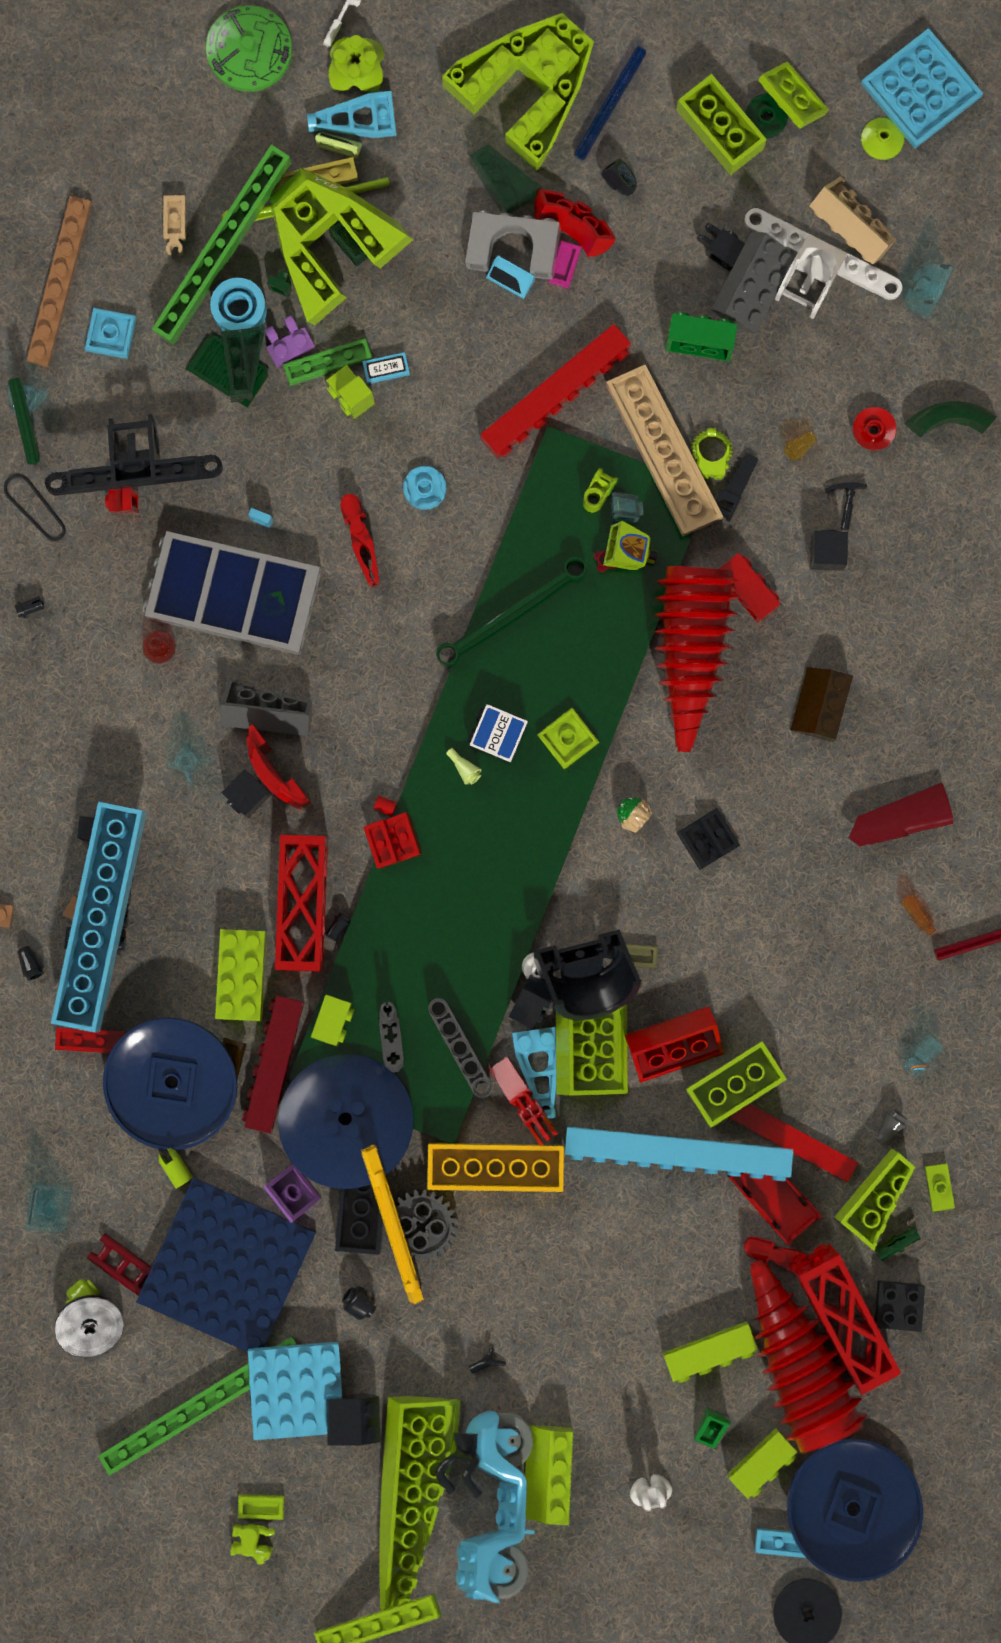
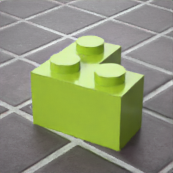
[326,365,375,419]

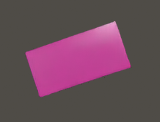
[548,240,582,289]

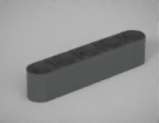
[428,998,492,1098]

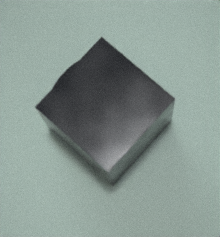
[810,529,848,571]
[221,769,271,818]

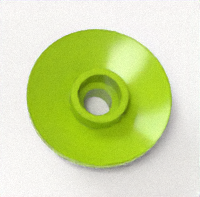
[861,118,904,160]

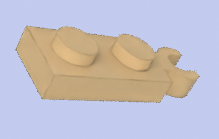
[163,195,186,255]

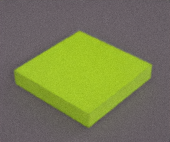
[537,708,599,770]

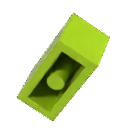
[311,995,355,1046]

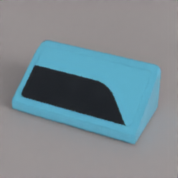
[486,255,535,299]

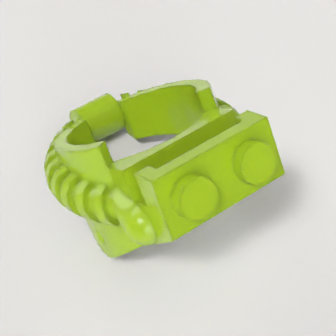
[691,428,733,480]

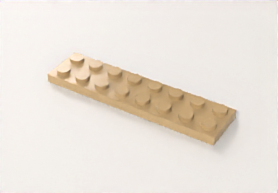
[606,365,723,537]

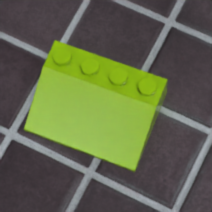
[556,1004,628,1095]

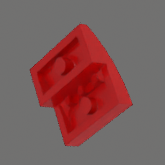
[363,812,422,869]

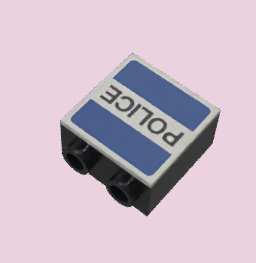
[467,705,528,765]

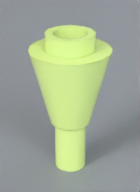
[446,748,481,784]

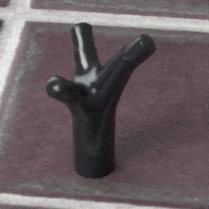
[469,1347,506,1374]

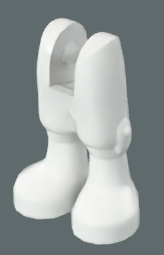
[630,1475,672,1511]

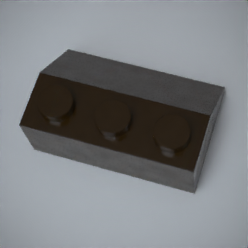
[790,667,853,742]

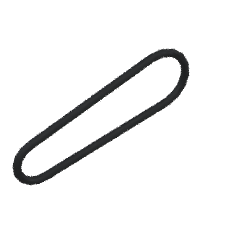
[4,474,66,541]

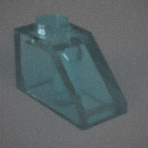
[610,492,643,524]

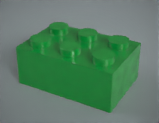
[665,312,738,362]

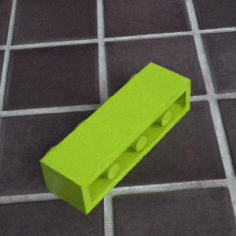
[662,1321,758,1383]

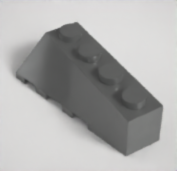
[220,678,312,736]

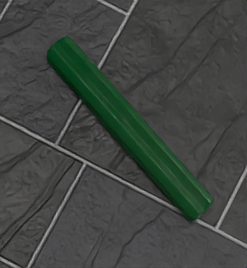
[8,377,40,465]

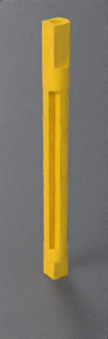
[361,1145,424,1304]

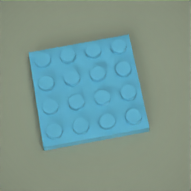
[861,28,984,149]
[248,1342,342,1440]

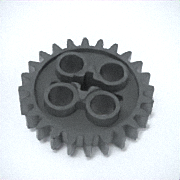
[386,1188,458,1262]

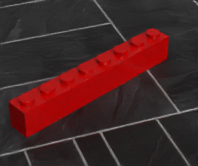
[480,324,631,459]

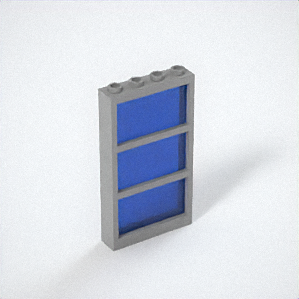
[143,531,322,655]

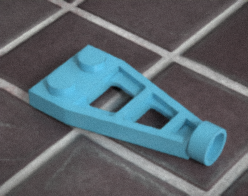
[307,91,396,138]
[512,1027,556,1119]

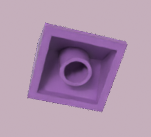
[264,1164,321,1223]

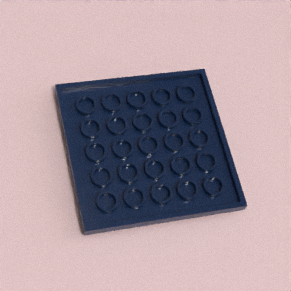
[136,1177,316,1352]

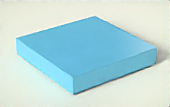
[85,308,137,359]

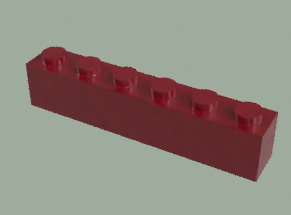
[242,996,304,1133]

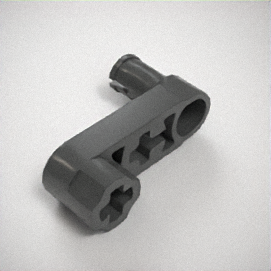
[379,1002,404,1073]

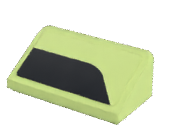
[315,132,362,158]

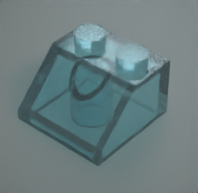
[904,263,954,319]

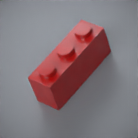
[719,553,780,623]

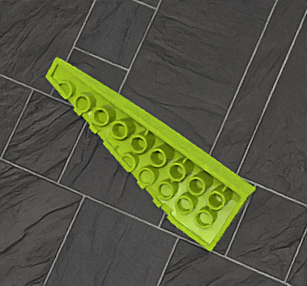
[379,1396,461,1631]

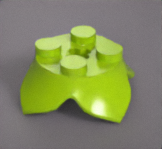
[328,35,385,92]

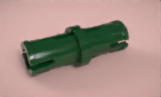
[875,1227,921,1261]

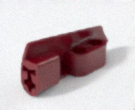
[848,783,953,847]

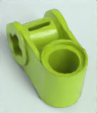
[583,468,619,512]

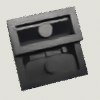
[677,808,740,870]

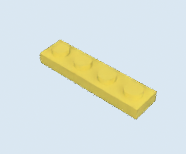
[274,157,358,192]

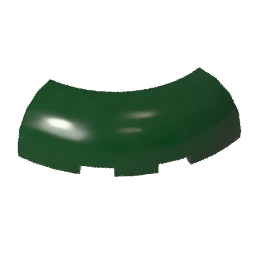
[904,401,997,438]

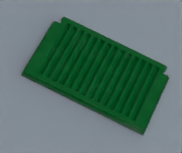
[186,334,269,408]

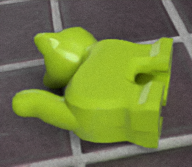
[230,1524,275,1565]

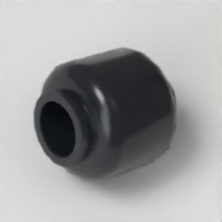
[342,1286,376,1320]

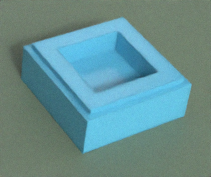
[248,508,273,528]

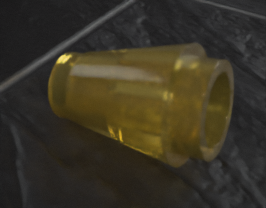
[784,431,817,461]

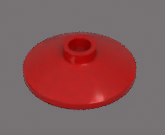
[853,407,897,451]

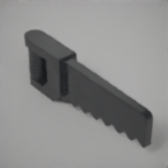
[715,453,758,522]

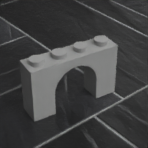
[465,210,561,280]

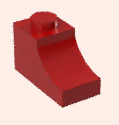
[105,488,138,513]

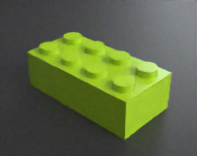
[676,74,767,176]
[215,929,268,1021]
[685,1041,787,1128]

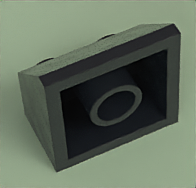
[326,1393,381,1446]

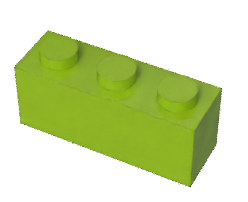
[727,1428,797,1499]

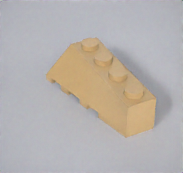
[809,176,896,264]

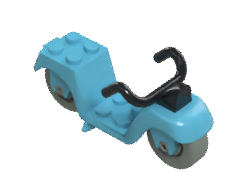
[436,1411,535,1603]

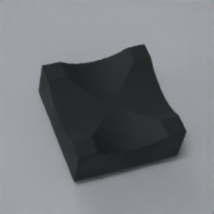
[874,1280,925,1332]

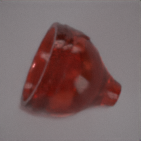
[142,630,176,664]

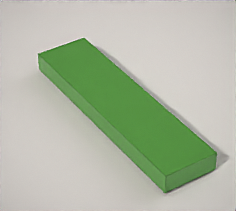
[283,338,372,386]

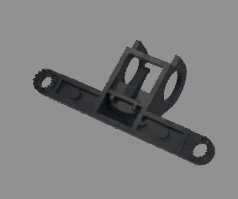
[44,414,223,496]

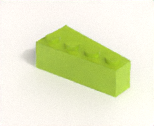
[834,1148,915,1251]

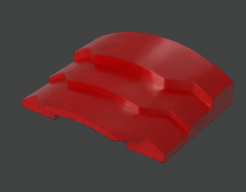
[247,724,311,810]

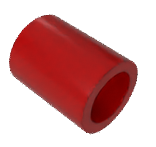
[373,795,397,817]

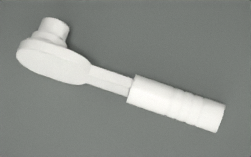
[323,0,361,48]

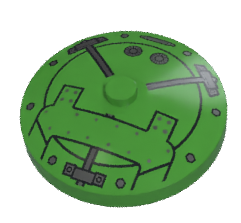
[206,5,293,92]

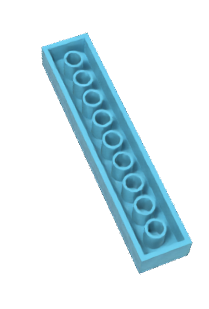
[51,802,147,1032]

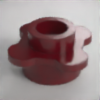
[594,550,617,573]

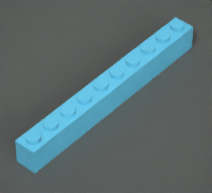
[565,1127,793,1181]

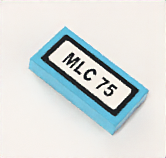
[362,352,410,384]

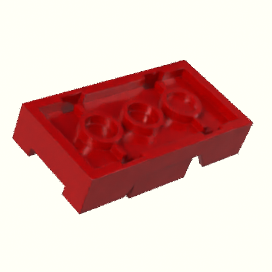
[727,1173,822,1246]

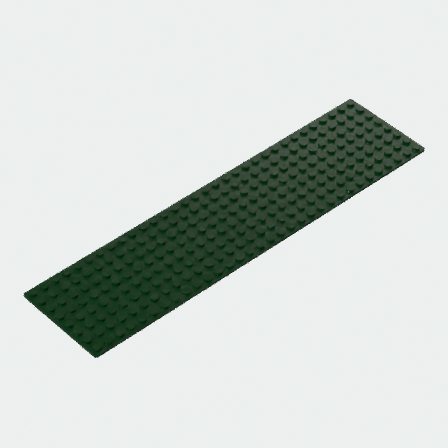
[289,427,693,1143]

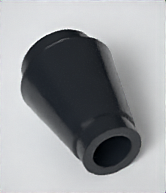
[17,946,44,981]

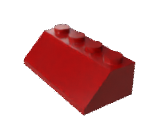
[624,1006,724,1083]

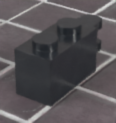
[696,223,745,272]

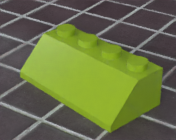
[525,1425,573,1525]

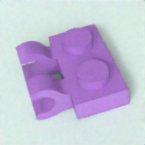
[264,316,315,368]

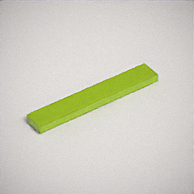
[314,1593,442,1643]

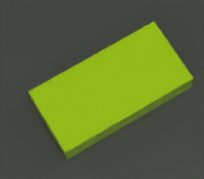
[238,1494,285,1520]

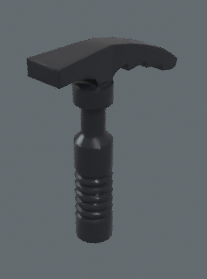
[825,482,867,531]

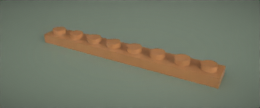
[26,196,92,368]

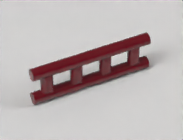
[86,1233,152,1296]

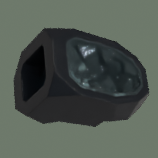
[600,158,637,196]

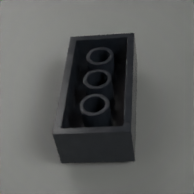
[335,1174,388,1255]

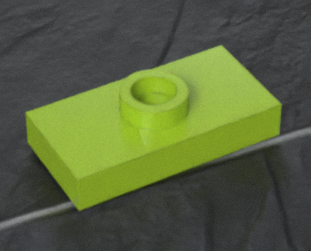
[924,1163,955,1212]

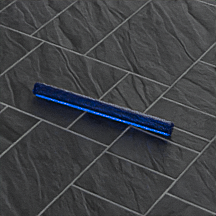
[575,46,646,160]

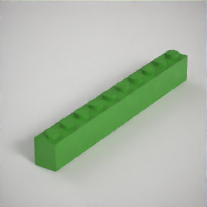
[152,144,292,346]

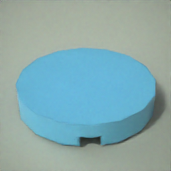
[403,466,446,510]

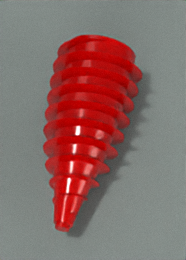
[654,566,741,753]
[750,1259,867,1453]

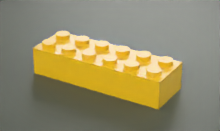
[427,1143,564,1192]

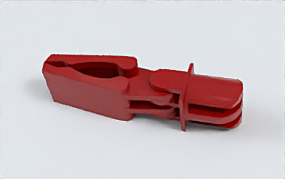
[340,494,380,586]
[489,1056,558,1146]
[743,1236,838,1281]

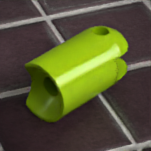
[158,1148,193,1189]

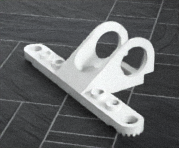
[744,208,902,319]

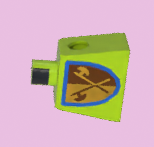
[603,521,658,570]

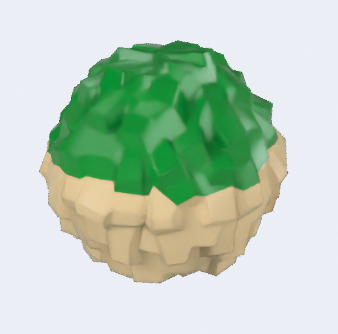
[616,797,652,833]

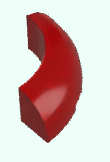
[534,189,616,257]

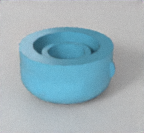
[210,278,267,336]

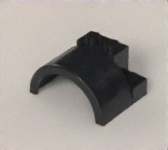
[534,929,641,1020]

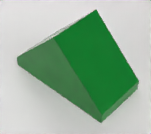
[694,1407,730,1449]

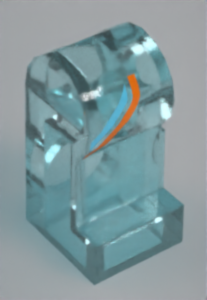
[902,1035,945,1078]

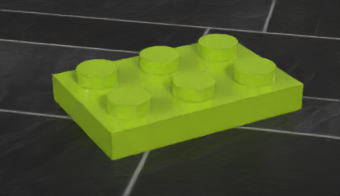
[758,61,829,129]

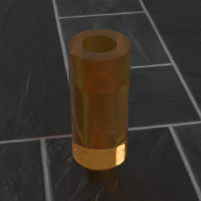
[900,893,936,935]

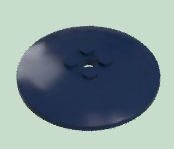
[103,1017,238,1150]
[278,1054,414,1189]
[787,1439,923,1582]

